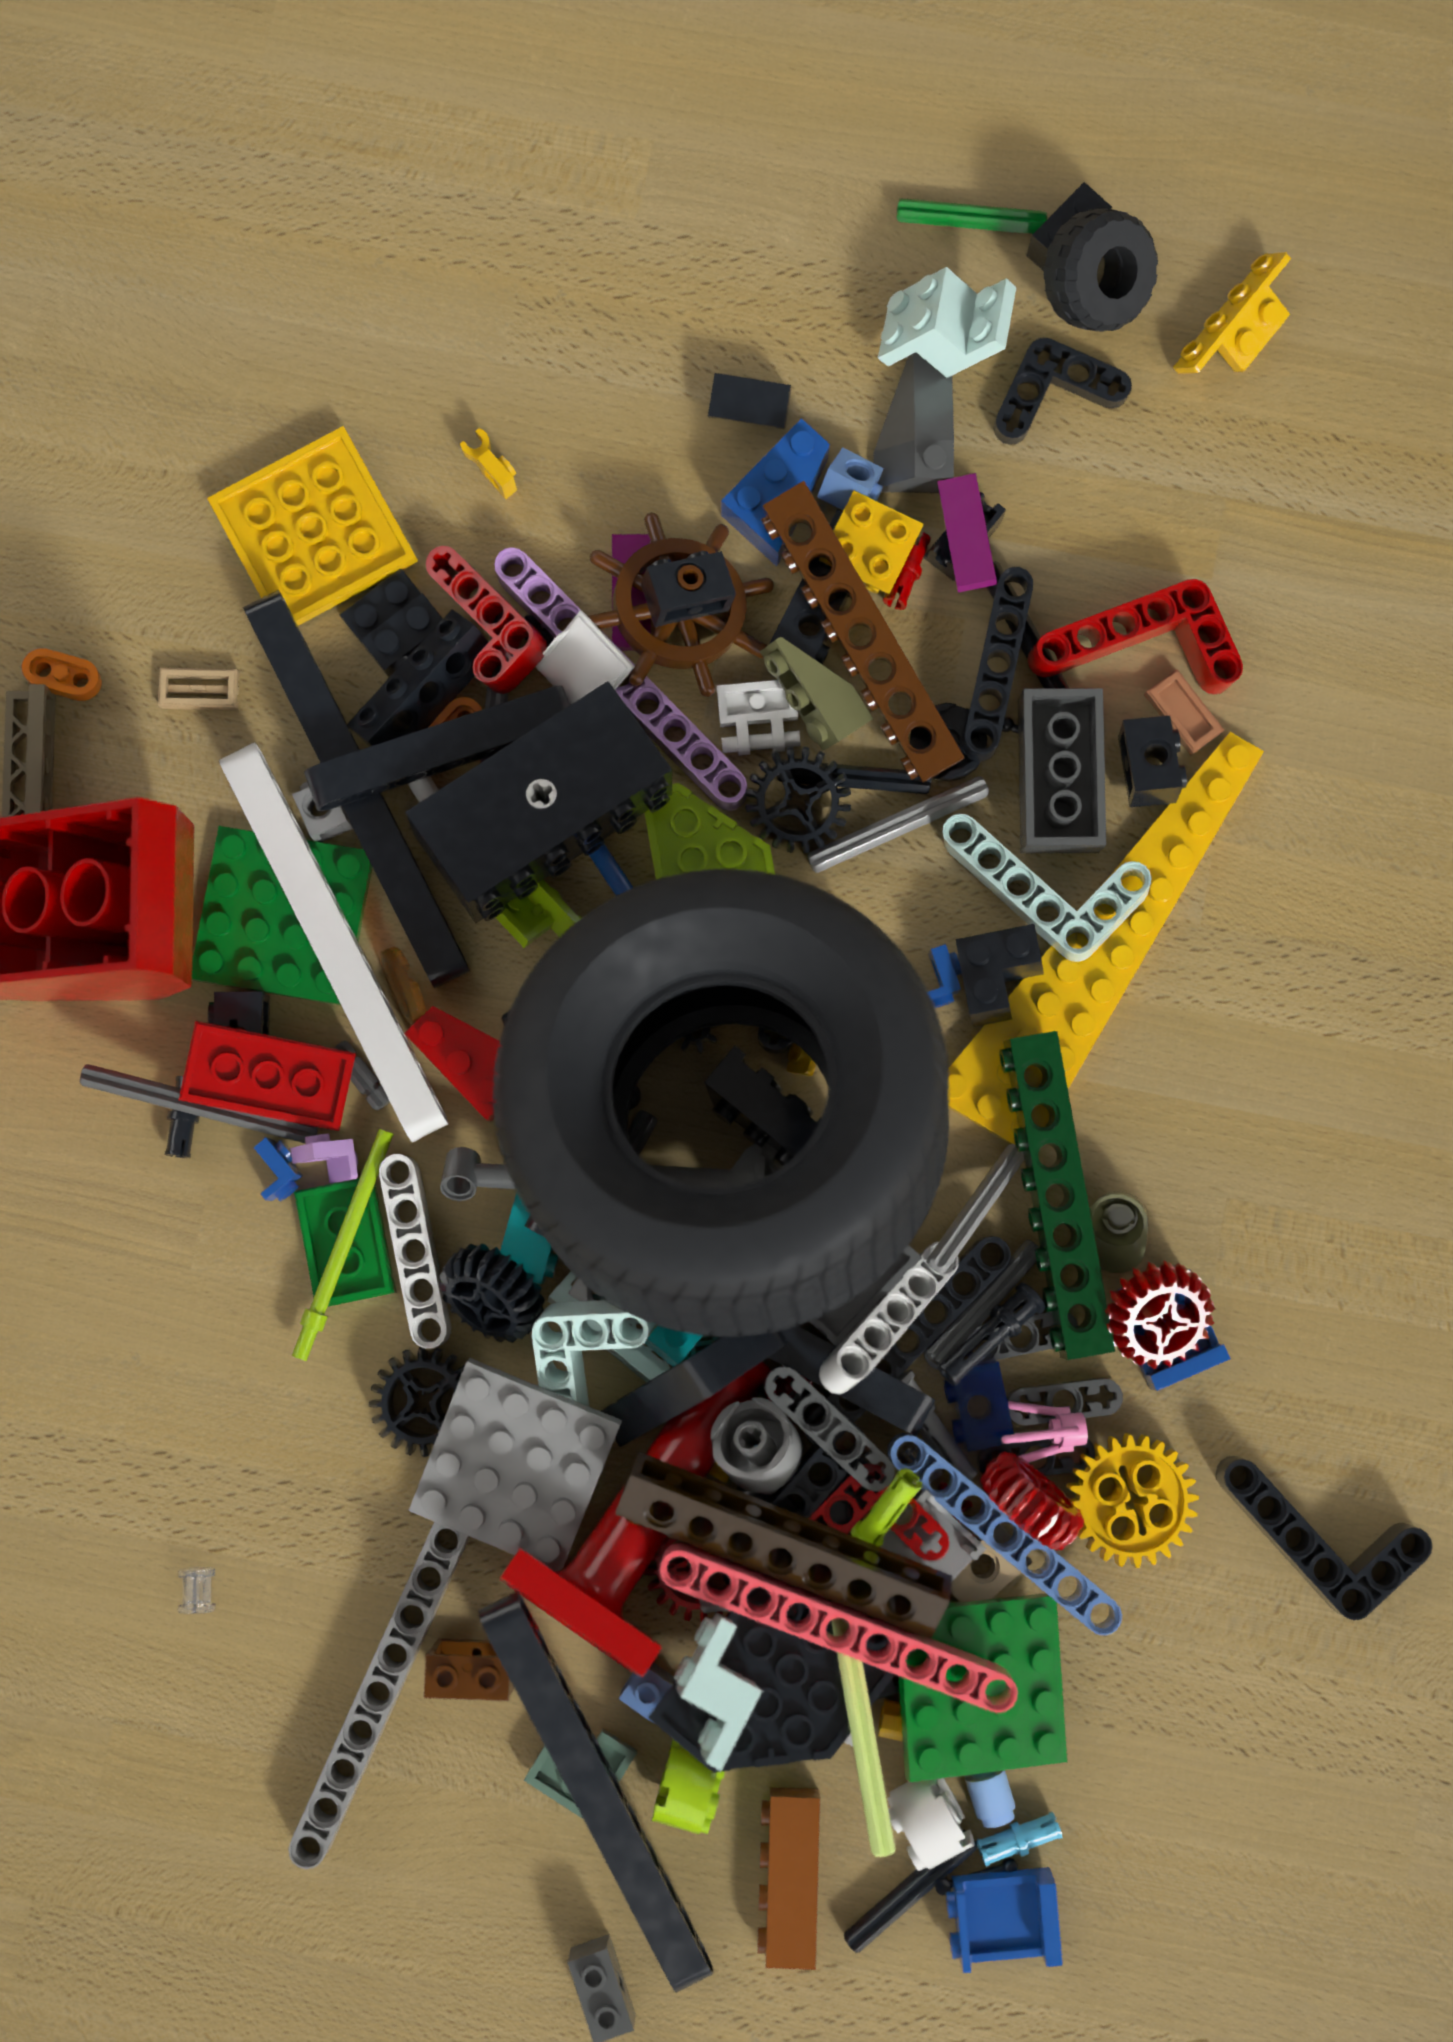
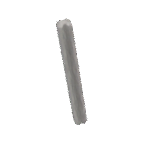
[808,776,989,873]

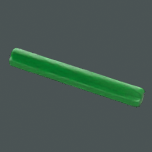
[896,198,1047,234]

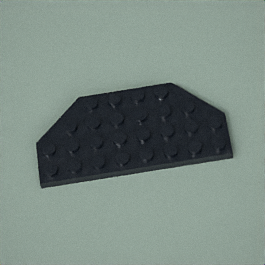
[648,1456,895,1773]

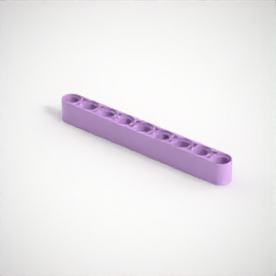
[494,547,747,811]

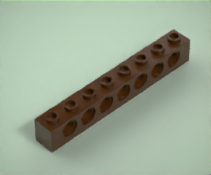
[760,481,965,783]

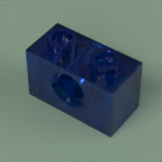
[943,1360,1014,1452]

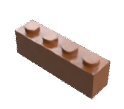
[757,1787,820,1970]

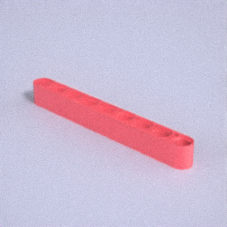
[660,1543,1018,1713]

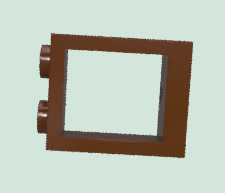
[424,1638,514,1701]

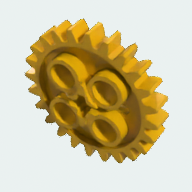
[1066,1433,1199,1568]

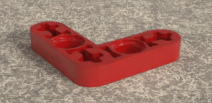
[809,1463,950,1562]

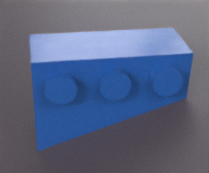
[721,418,830,567]

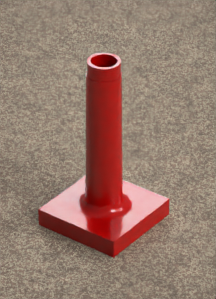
[499,1362,771,1677]

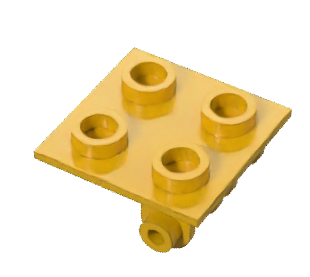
[819,490,924,594]

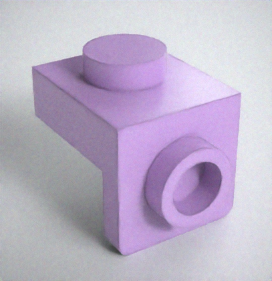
[290,1134,358,1183]

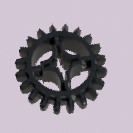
[745,746,851,853]
[438,1243,545,1343]
[369,1347,465,1457]

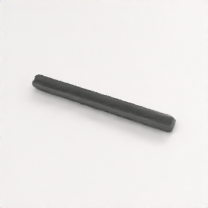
[79,1064,318,1144]

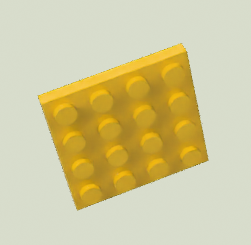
[207,426,418,626]

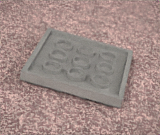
[409,1358,622,1571]

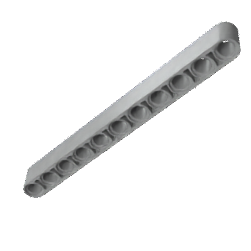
[288,1522,470,1869]

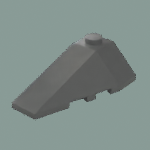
[873,352,954,493]

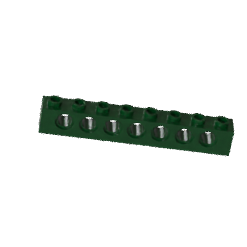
[999,1031,1116,1360]

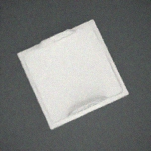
[535,610,635,704]

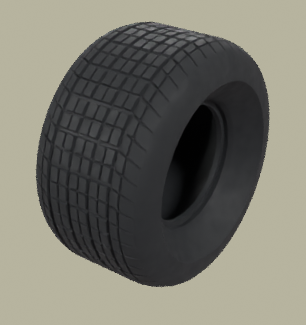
[493,869,949,1337]

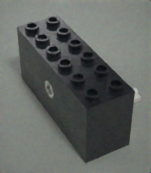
[405,681,672,924]

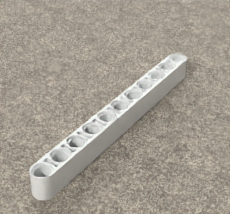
[219,742,449,1142]

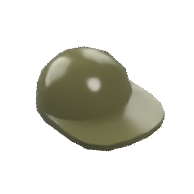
[1090,1191,1148,1273]

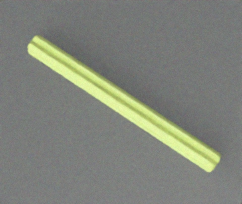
[831,1618,895,1857]

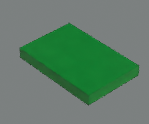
[294,1178,396,1307]

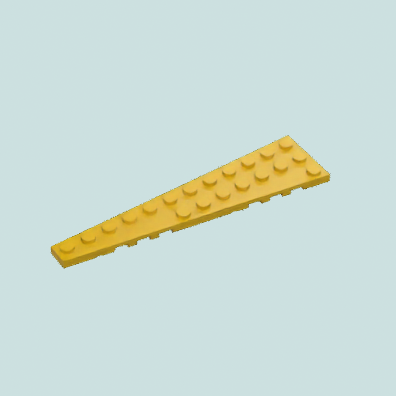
[948,732,1264,1145]

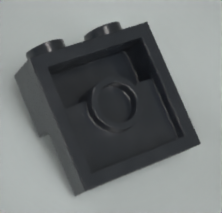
[340,568,443,678]

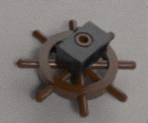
[588,512,774,697]

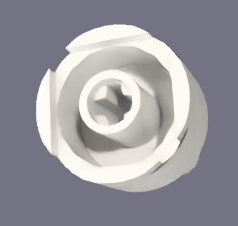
[887,1778,974,1871]

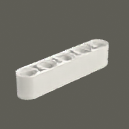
[379,1154,451,1349]
[819,1242,959,1394]

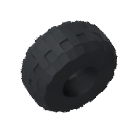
[1043,209,1158,332]

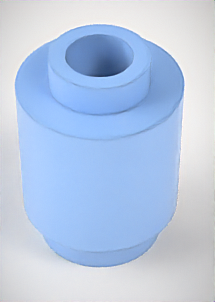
[965,1770,1016,1828]

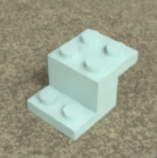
[878,267,1016,378]
[674,1612,762,1771]

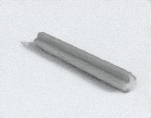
[927,1144,1024,1274]

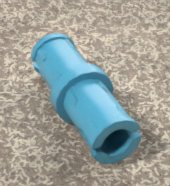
[976,1812,1062,1867]

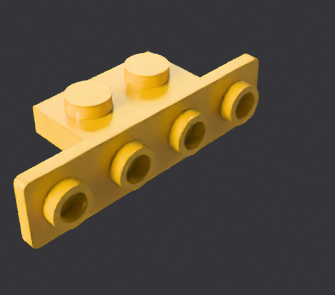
[1173,252,1291,374]

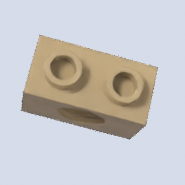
[951,1523,1033,1602]

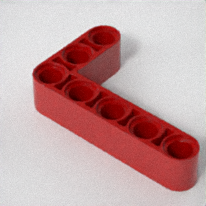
[1027,579,1243,695]

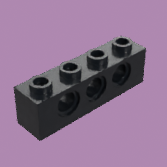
[769,510,864,665]
[347,609,489,747]

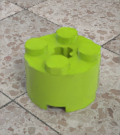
[651,1739,725,1834]

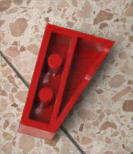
[404,1006,501,1123]

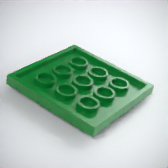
[192,826,373,1005]
[899,1593,1067,1782]

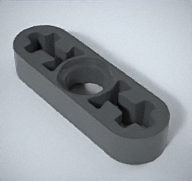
[1004,1378,1123,1425]

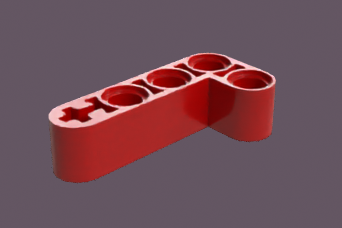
[425,545,547,694]

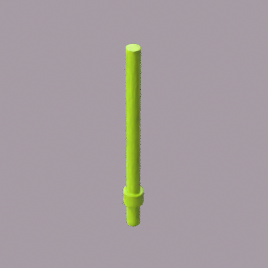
[292,1129,394,1361]

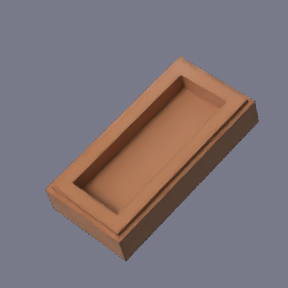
[1144,669,1224,756]

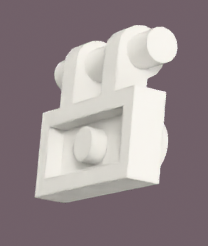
[717,680,800,755]

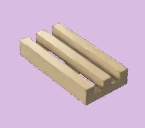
[158,668,240,710]

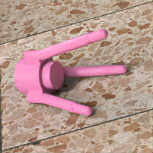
[1001,1401,1088,1463]

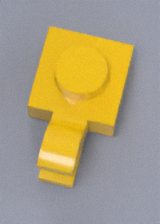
[460,428,517,500]

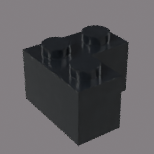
[955,924,1044,1027]

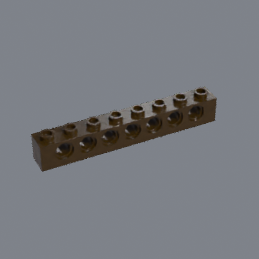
[615,1452,952,1639]

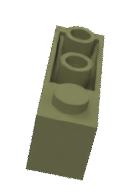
[760,637,873,751]

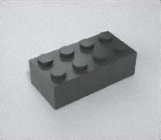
[1018,688,1106,854]

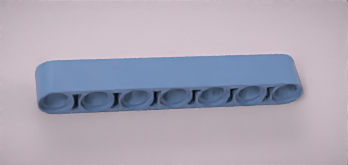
[887,1433,1122,1635]

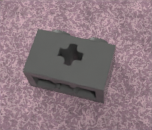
[567,1934,636,2042]

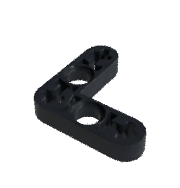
[994,337,1132,445]

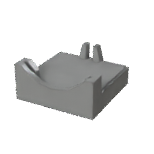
[881,1489,987,1581]

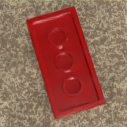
[179,1020,356,1131]

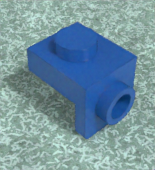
[928,944,962,1008]
[253,1137,303,1202]

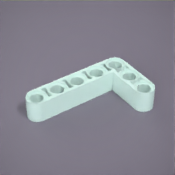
[942,814,1151,962]
[532,1300,655,1407]

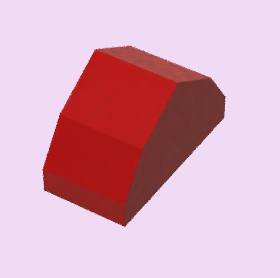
[0,797,194,1001]

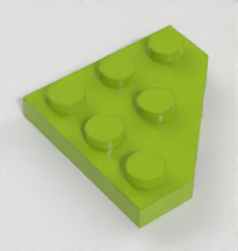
[645,783,775,879]

